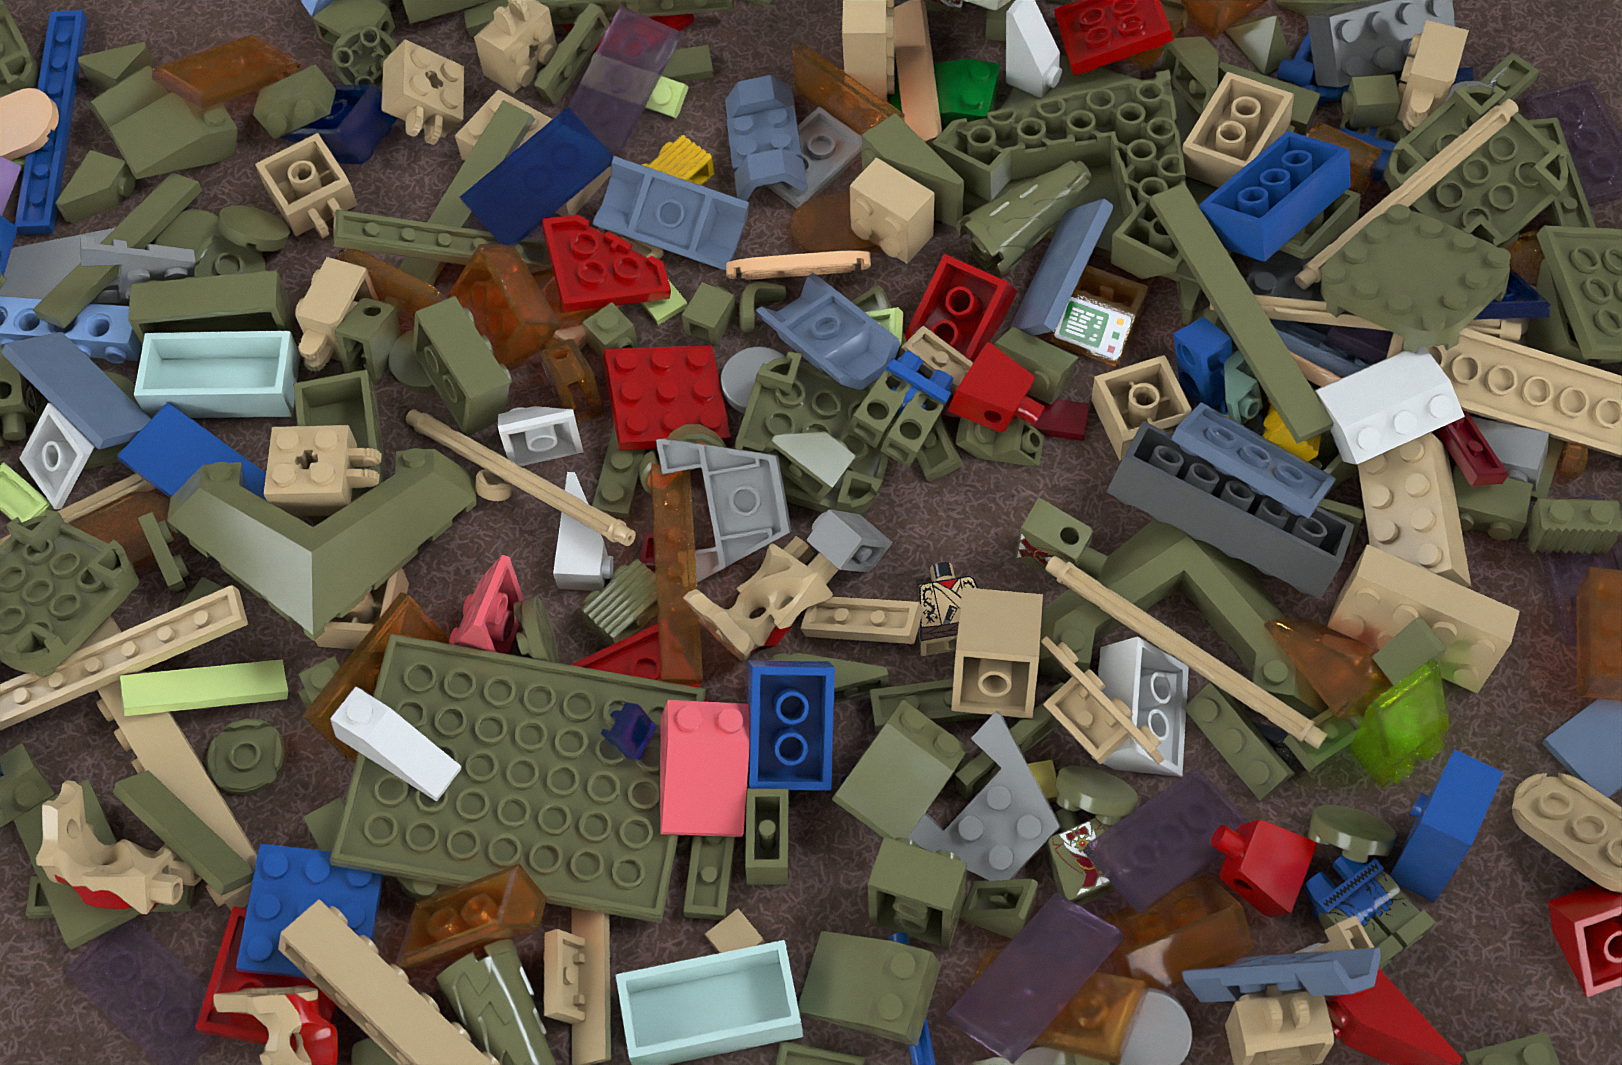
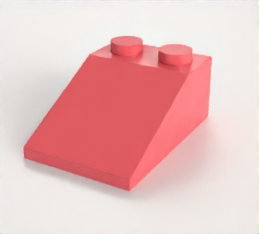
[449,555,524,654]
[660,700,750,837]

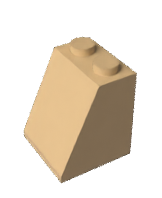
[951,587,1043,719]

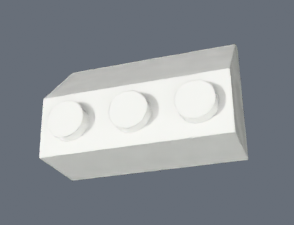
[1314,346,1465,464]
[1092,636,1189,777]

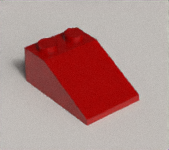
[904,254,1018,363]
[1324,968,1463,1065]

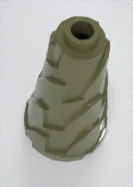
[955,160,1092,279]
[435,939,556,1065]

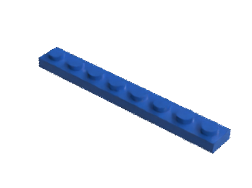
[15,10,87,235]

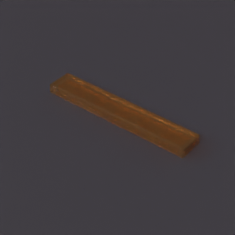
[650,464,703,684]

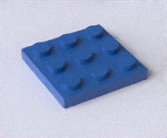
[236,844,384,979]

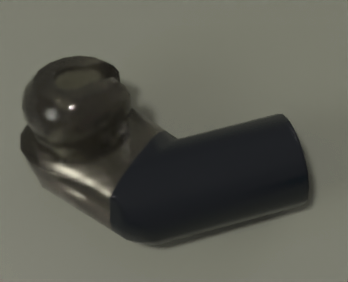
[1250,720,1296,767]

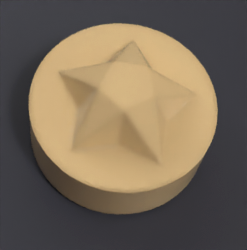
[475,469,513,501]

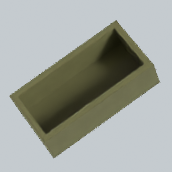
[128,270,294,346]
[293,370,387,527]

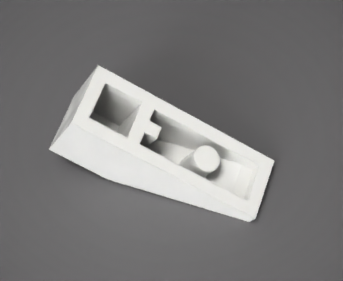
[1006,0,1062,98]
[553,472,613,591]
[331,687,461,801]

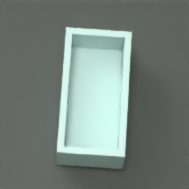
[134,331,301,419]
[616,940,803,1065]

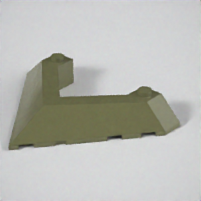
[932,70,1186,279]
[167,448,477,641]
[1037,519,1331,718]

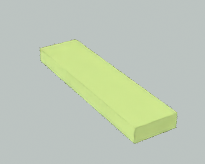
[120,659,288,716]

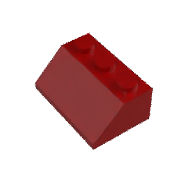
[1547,884,1622,997]

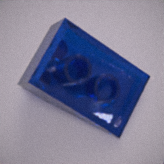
[281,85,398,164]

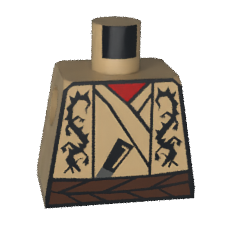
[919,562,979,656]

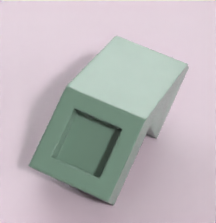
[1224,349,1263,425]

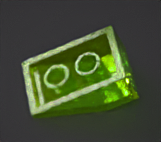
[1348,658,1450,787]

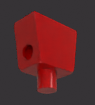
[947,342,1045,432]
[1210,820,1317,918]

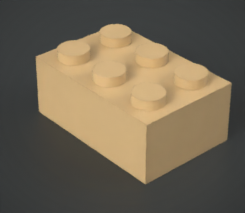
[1182,72,1294,188]

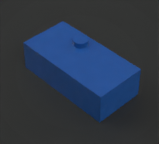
[1200,131,1351,262]
[1389,749,1504,903]

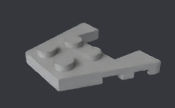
[80,236,196,306]
[656,438,792,588]
[907,712,1061,881]

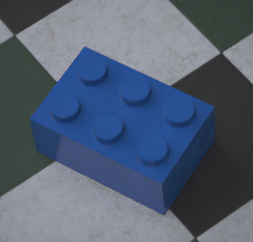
[747,660,835,790]

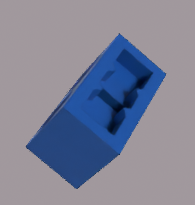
[1173,317,1233,409]

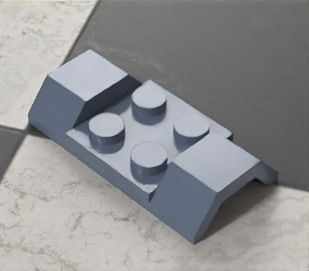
[725,75,808,201]
[592,156,750,271]
[756,272,900,390]
[1182,947,1381,1003]

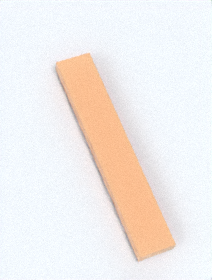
[894,0,942,149]

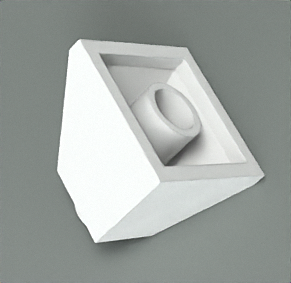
[19,403,94,509]
[498,406,583,466]

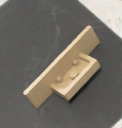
[1041,636,1165,765]
[543,908,611,1065]

